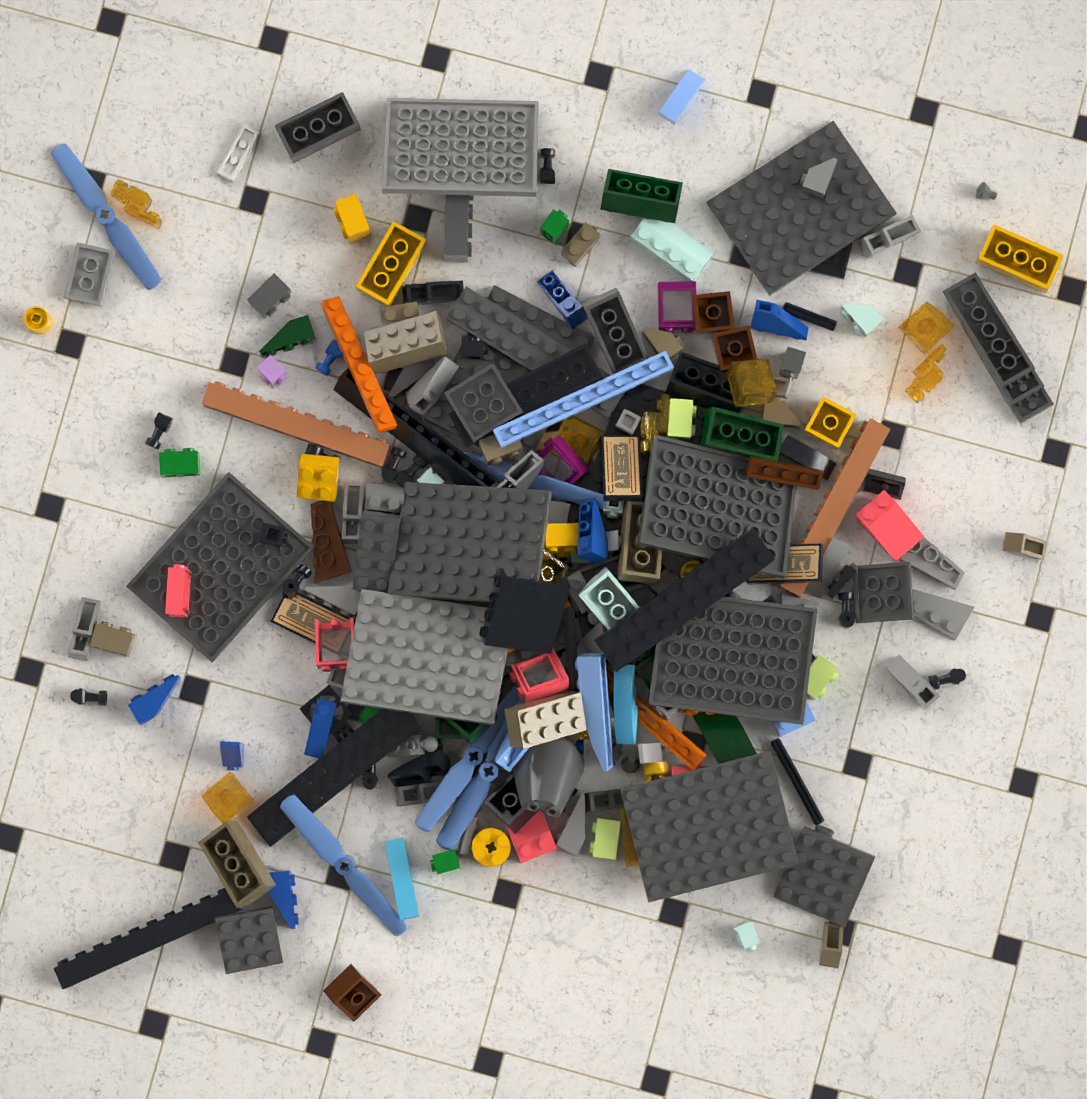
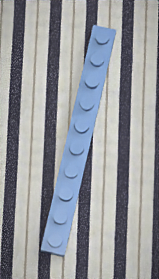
[493,351,674,448]

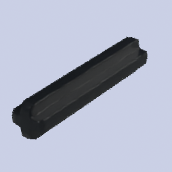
[782,302,837,331]

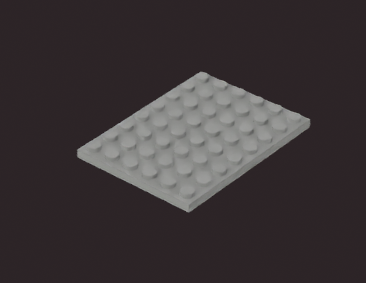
[382,98,539,197]
[340,589,508,726]

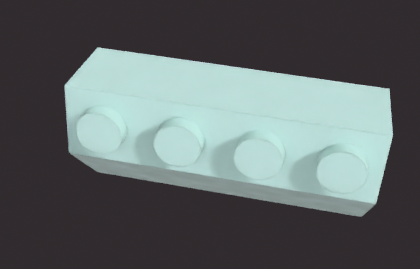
[630,218,714,281]
[579,567,639,629]

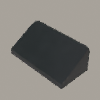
[864,469,906,500]

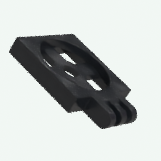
[299,685,354,743]

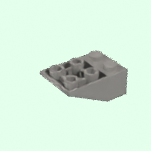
[365,483,405,515]

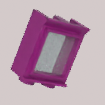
[657,281,696,333]
[535,435,590,485]

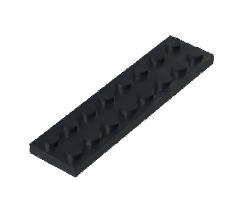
[449,343,603,448]

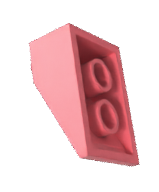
[855,490,924,562]
[506,809,557,863]

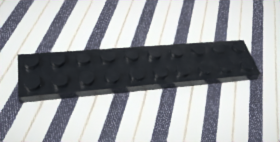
[594,528,775,672]
[247,709,421,847]

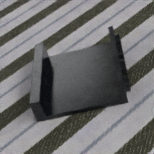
[479,568,571,654]

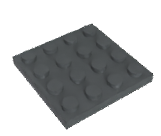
[773,826,875,927]

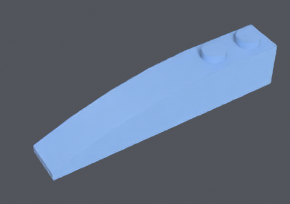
[575,653,613,771]

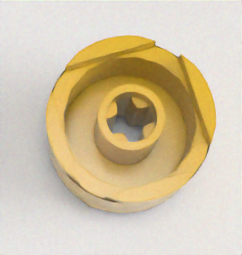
[472,828,511,867]

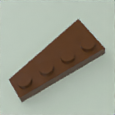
[311,501,352,583]

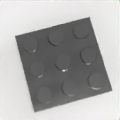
[444,363,524,443]
[853,562,914,624]
[215,906,283,974]

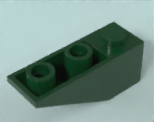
[259,315,316,358]

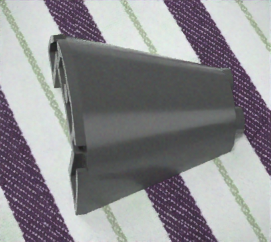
[512,738,585,817]

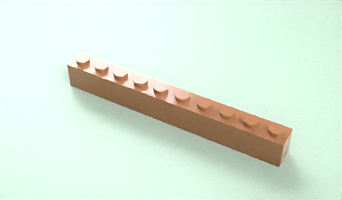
[202,381,391,468]
[779,418,890,598]

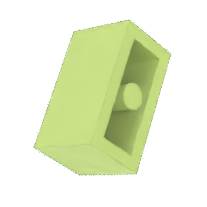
[667,398,696,442]
[807,655,838,700]
[589,818,621,860]

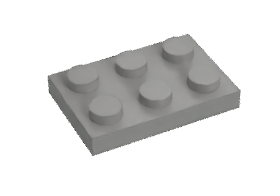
[64,242,115,307]

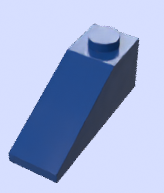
[304,698,337,759]
[220,741,245,771]

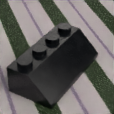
[665,351,752,413]

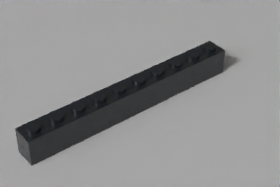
[333,368,501,487]
[53,888,243,990]

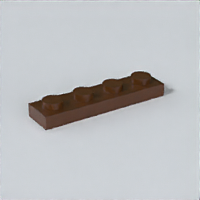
[745,456,824,490]

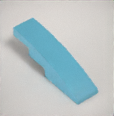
[614,665,638,745]
[385,838,419,921]

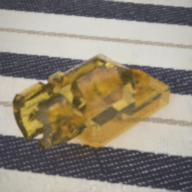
[111,179,163,229]
[905,344,947,403]
[640,394,669,454]

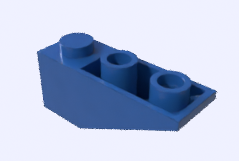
[537,270,588,329]
[750,300,809,340]
[577,499,608,564]
[128,674,181,725]
[268,871,299,929]

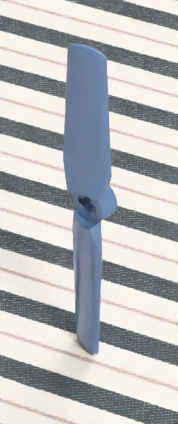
[51,144,161,290]
[460,450,606,510]
[415,684,520,832]
[436,698,525,850]
[280,795,407,936]

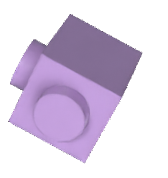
[257,355,288,386]

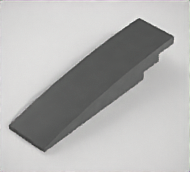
[943,272,1054,424]

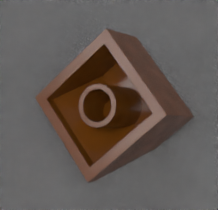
[692,291,735,334]
[711,325,758,371]
[323,964,382,1022]

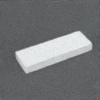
[217,124,261,183]

